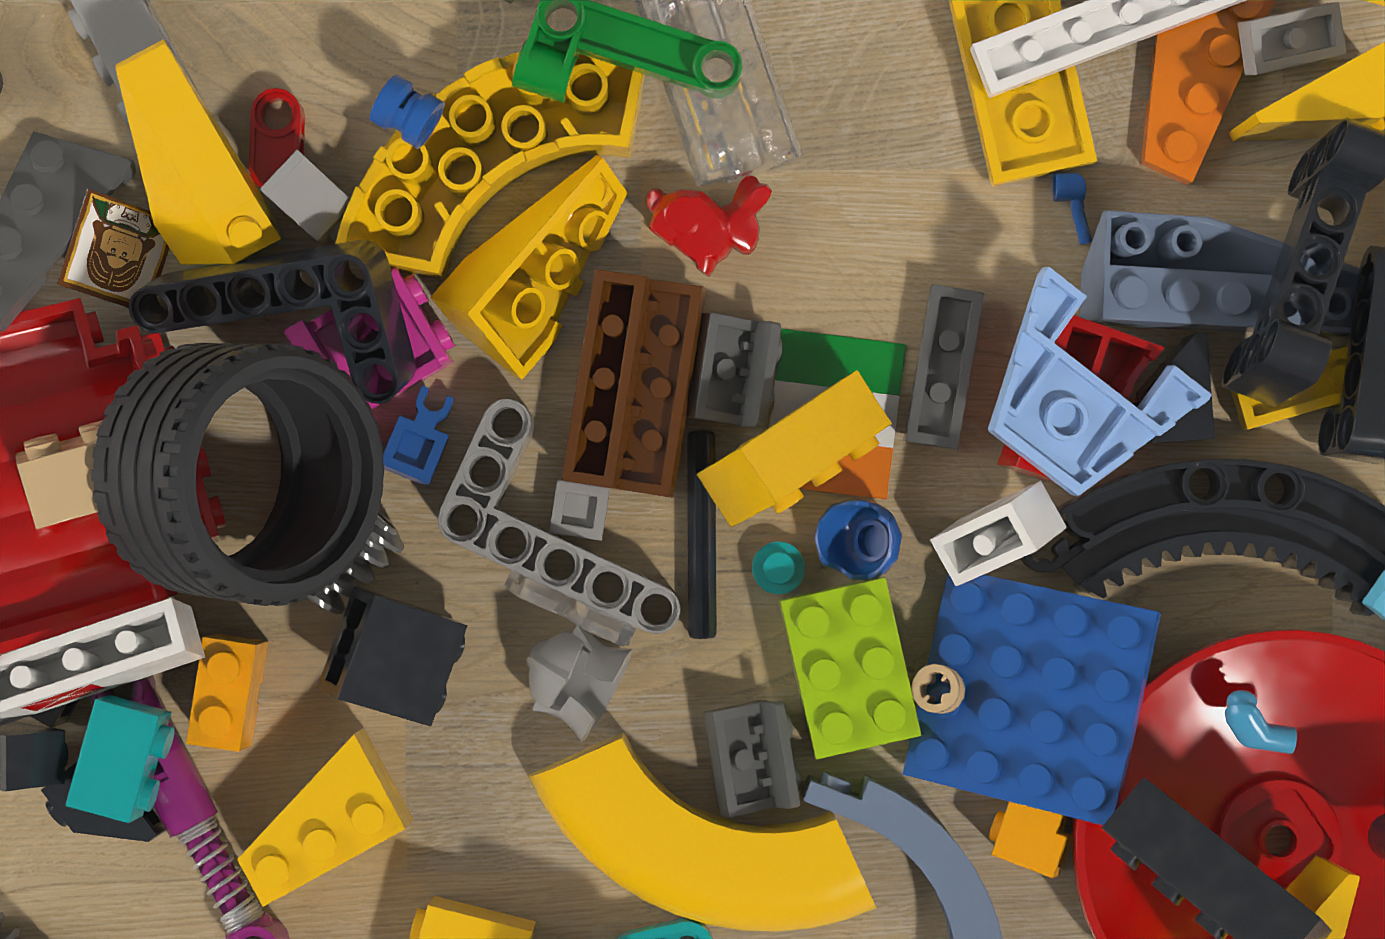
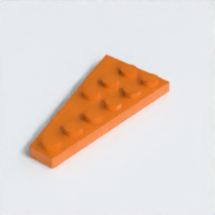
[1140,0,1275,186]

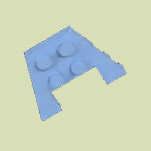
[987,267,1212,496]

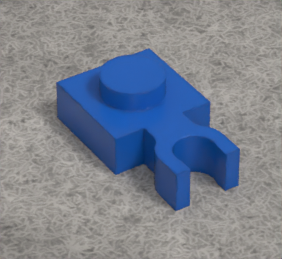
[383,386,454,487]

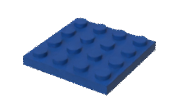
[902,573,1161,825]

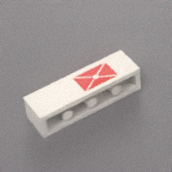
[0,598,205,726]

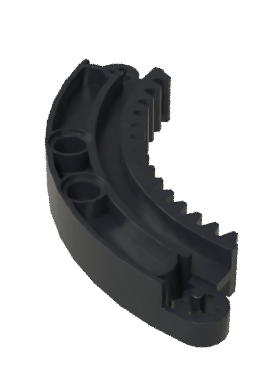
[1020,459,1385,616]

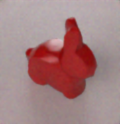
[646,176,772,277]

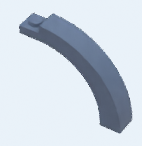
[801,771,1003,939]

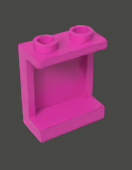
[284,267,455,410]

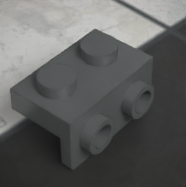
[686,312,782,428]
[704,700,801,818]

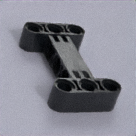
[1222,117,1385,407]

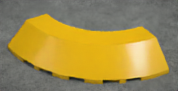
[335,52,645,280]

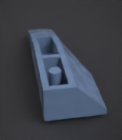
[1080,211,1360,336]

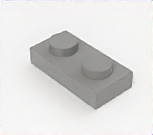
[1237,2,1346,76]

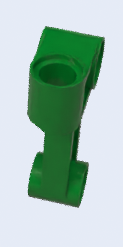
[512,0,742,103]

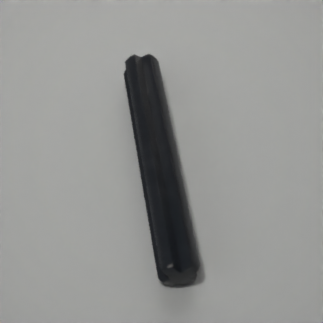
[687,430,717,639]

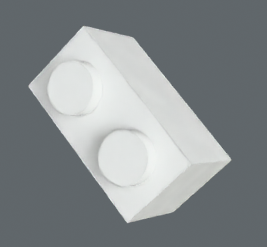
[930,480,1067,586]

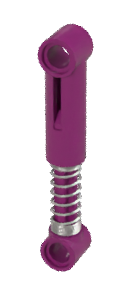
[90,675,290,939]

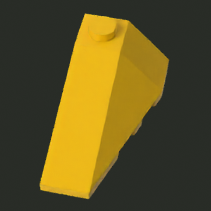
[115,39,281,265]
[430,155,627,380]

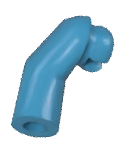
[1224,690,1297,754]

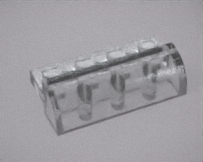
[635,0,803,187]

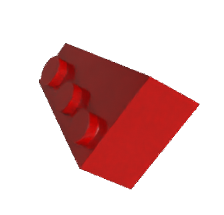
[997,315,1164,482]

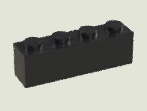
[1102,777,1332,939]

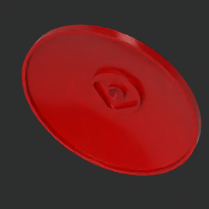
[1072,629,1385,939]

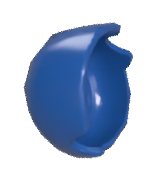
[814,499,902,580]

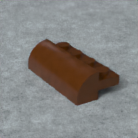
[561,269,706,498]

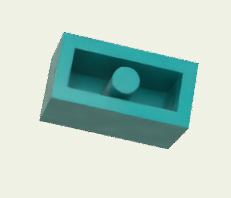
[65,695,174,823]

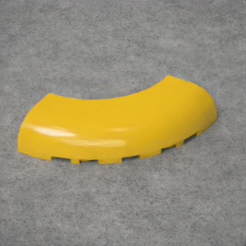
[528,732,876,932]

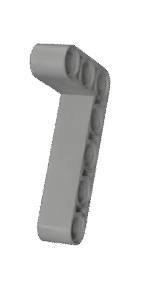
[438,399,681,634]

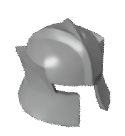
[526,624,633,742]

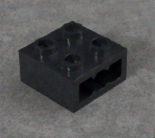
[317,586,468,727]

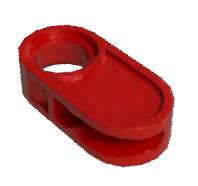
[248,88,305,188]

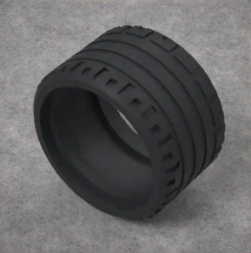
[91,343,384,606]

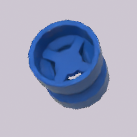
[369,74,445,149]

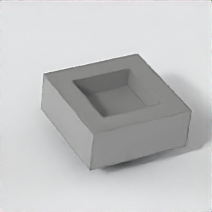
[549,480,610,541]

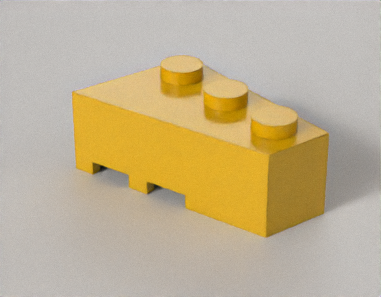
[696,370,892,527]
[237,728,414,907]

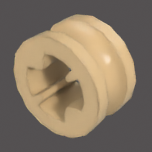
[911,664,965,714]

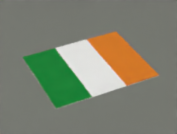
[769,329,906,500]

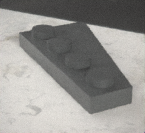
[0,131,136,332]

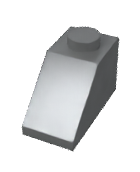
[260,150,350,246]

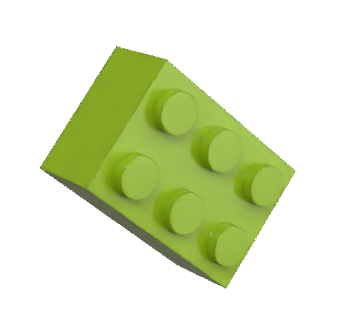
[778,576,922,760]

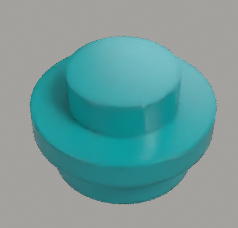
[752,542,805,594]

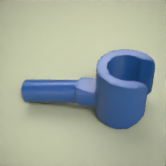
[1052,173,1092,245]

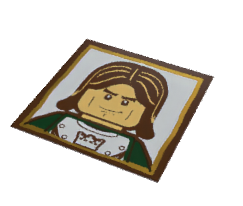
[57,189,170,308]

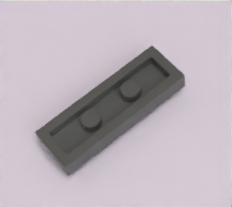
[903,284,984,450]

